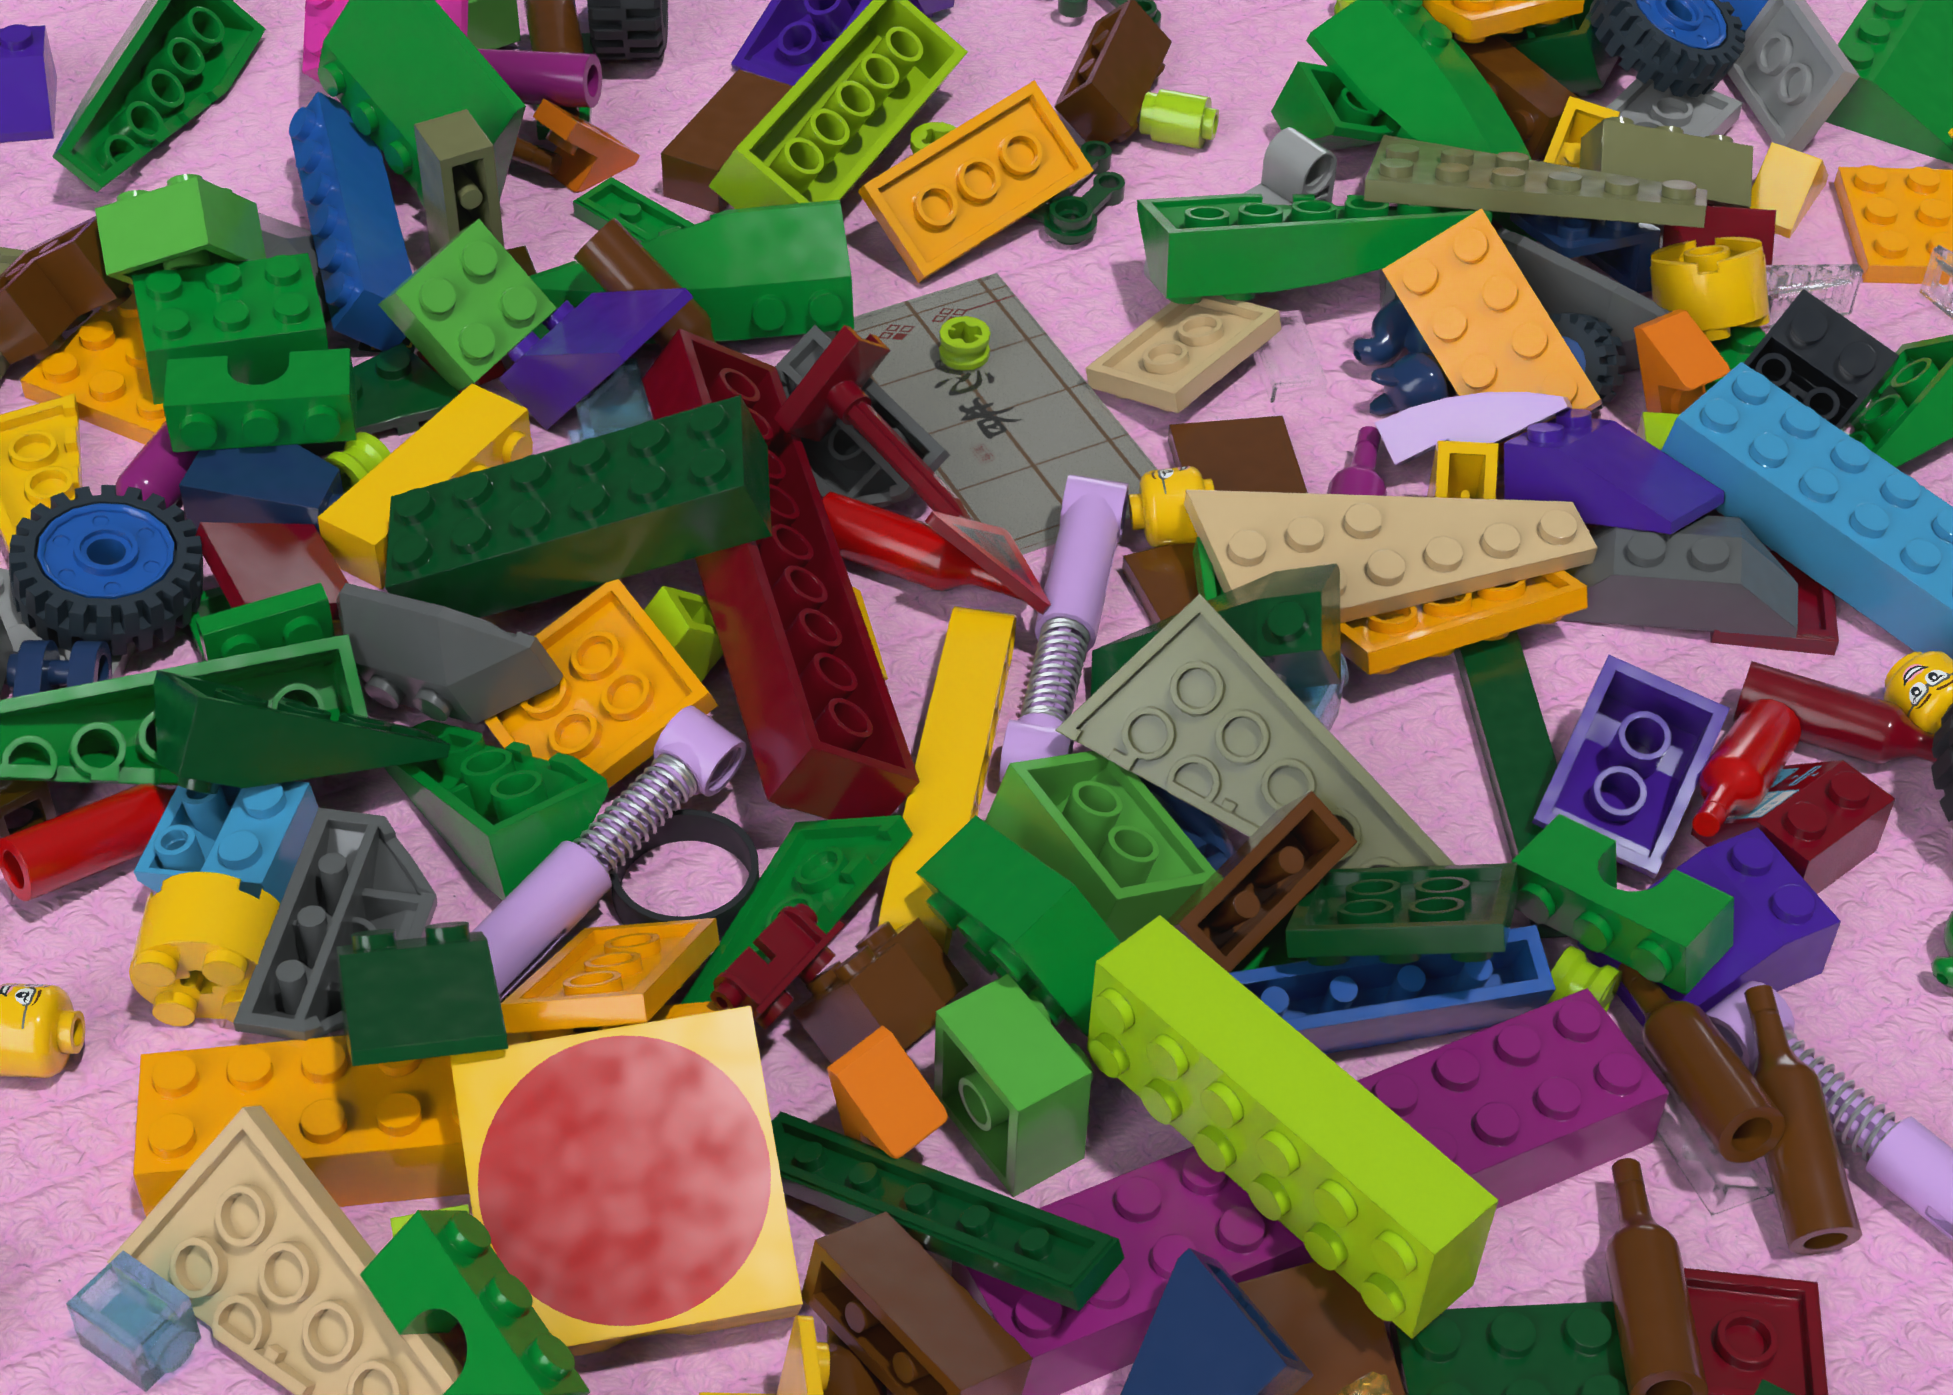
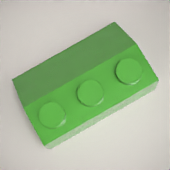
[985,751,1216,943]

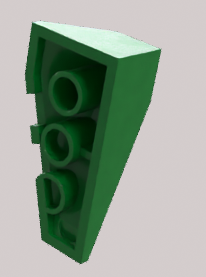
[1271,61,1401,150]
[1849,334,1953,468]
[384,720,609,900]

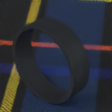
[610,809,759,941]

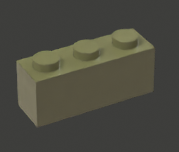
[414,109,504,257]
[1580,117,1753,208]

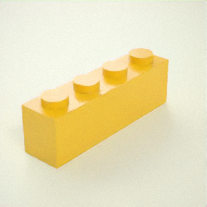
[317,383,533,590]

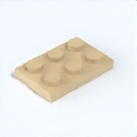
[1085,295,1282,413]

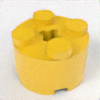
[1650,237,1770,341]
[129,872,280,1026]

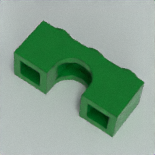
[163,348,357,452]
[1511,814,1734,995]
[360,1210,591,1395]

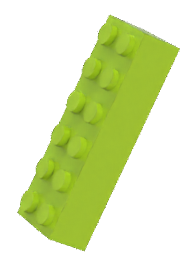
[709,0,968,209]
[1087,915,1498,1339]

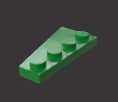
[681,815,913,1004]

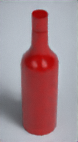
[822,491,1023,601]
[1692,699,1802,837]
[0,783,176,902]

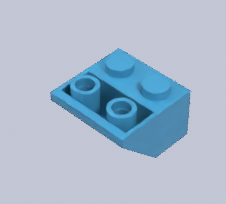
[134,781,319,904]

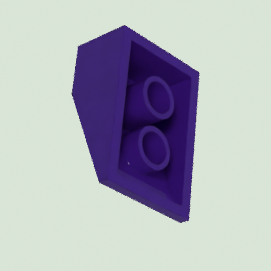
[731,0,872,86]
[498,288,693,430]
[1504,409,1724,534]
[1532,655,1730,879]
[1577,827,1841,1028]

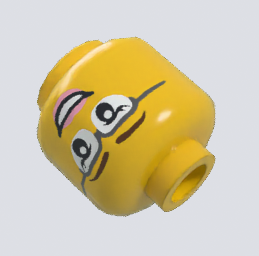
[1128,466,1214,548]
[1884,651,1953,734]
[0,983,85,1078]

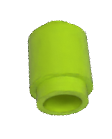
[1139,89,1219,149]

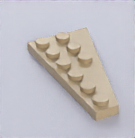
[1184,490,1598,623]
[107,1106,463,1395]

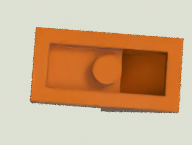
[533,98,640,193]
[1634,309,1731,414]
[827,1025,948,1159]

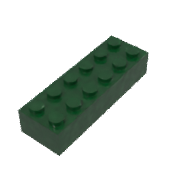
[385,395,772,618]

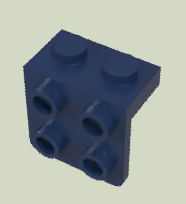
[1510,213,1661,293]

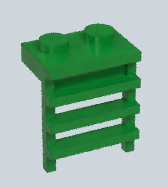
[188,583,335,662]

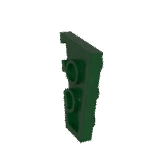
[298,343,460,456]

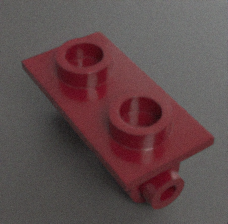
[710,903,845,1030]

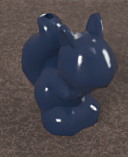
[1352,298,1451,415]

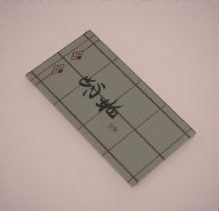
[823,273,1158,555]

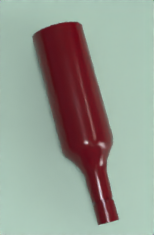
[1733,661,1937,764]

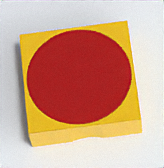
[450,1006,803,1357]

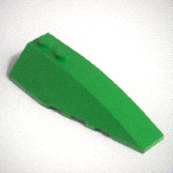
[52,0,266,192]
[1306,0,1538,242]
[1137,193,1492,304]
[521,200,854,344]
[0,634,368,786]

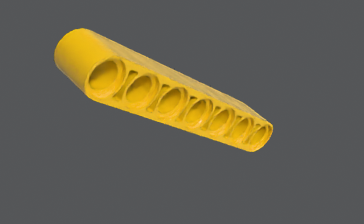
[878,606,1017,955]

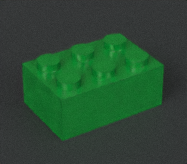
[132,253,328,405]
[916,815,1121,1037]

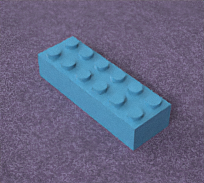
[1661,362,1953,659]

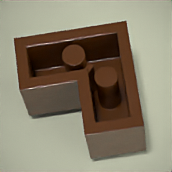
[0,216,132,365]
[793,917,968,1064]

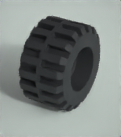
[587,0,668,60]

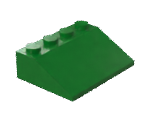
[317,0,526,208]
[1825,0,1953,164]

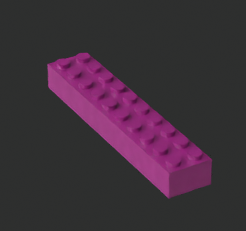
[951,988,1669,1395]

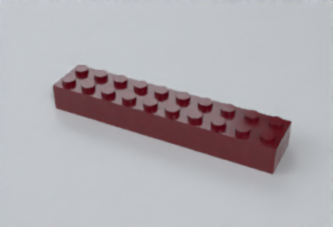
[642,329,920,820]

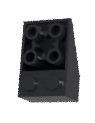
[1744,288,1899,432]

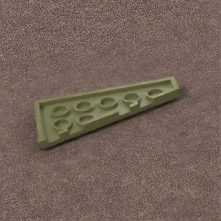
[1364,135,1708,228]
[1055,594,1455,869]

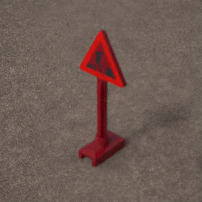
[773,325,1051,615]

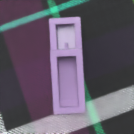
[1374,392,1572,465]

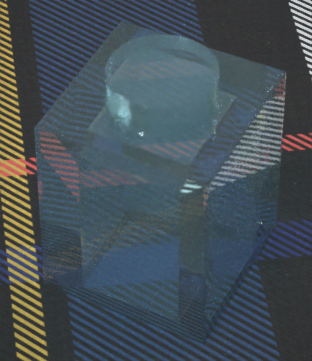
[66,1250,201,1392]

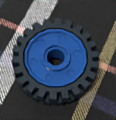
[1590,0,1745,97]
[9,485,203,656]

